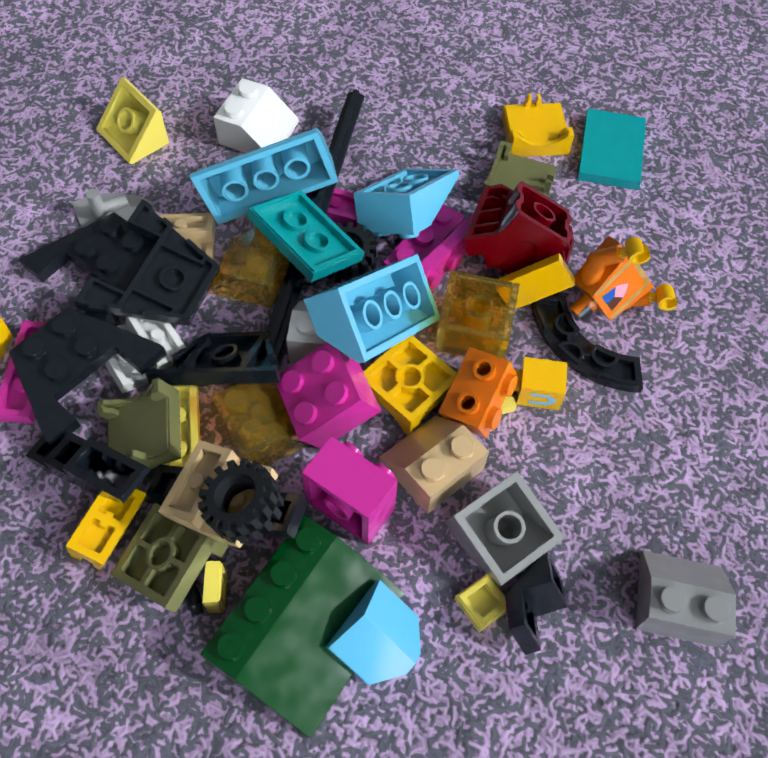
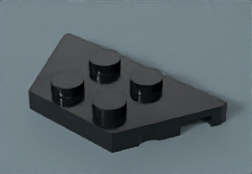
[145,331,281,387]

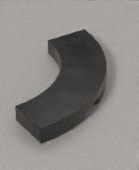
[531,296,643,393]

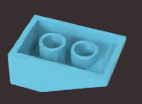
[353,168,459,239]

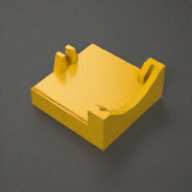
[501,93,574,157]
[363,335,457,435]

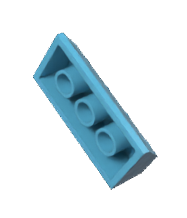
[190,128,338,225]
[304,254,441,363]

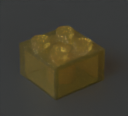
[434,270,520,359]

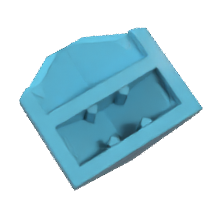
[326,580,421,685]

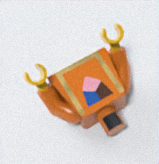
[569,236,678,322]

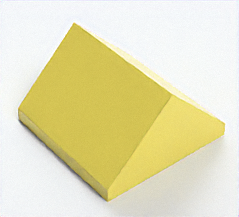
[96,77,169,164]

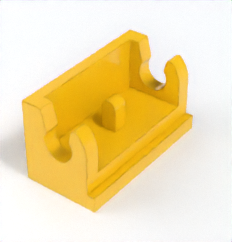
[66,489,146,570]

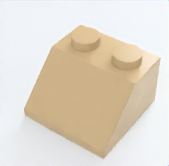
[379,415,489,514]

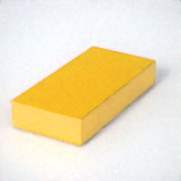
[497,253,575,310]

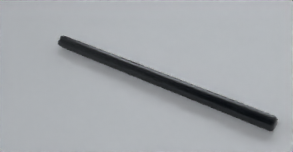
[266,89,365,363]

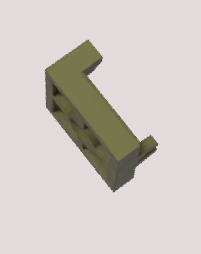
[483,141,558,197]
[97,378,181,470]
[110,503,229,613]

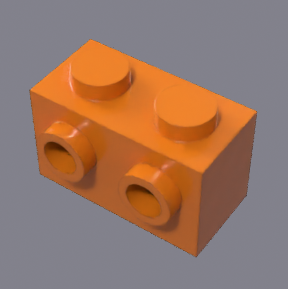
[438,347,517,439]

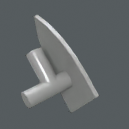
[72,189,152,228]

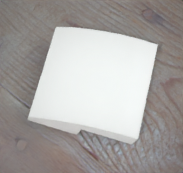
[105,317,186,394]

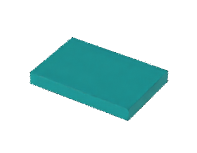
[577,108,646,190]
[247,190,365,282]

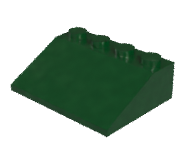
[200,515,405,739]

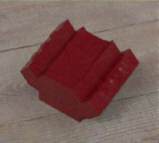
[464,181,574,296]

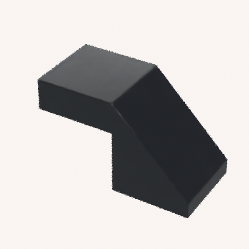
[505,552,567,655]

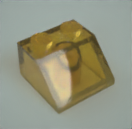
[208,227,290,309]
[211,383,310,466]

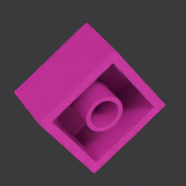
[276,342,381,449]
[302,436,398,545]

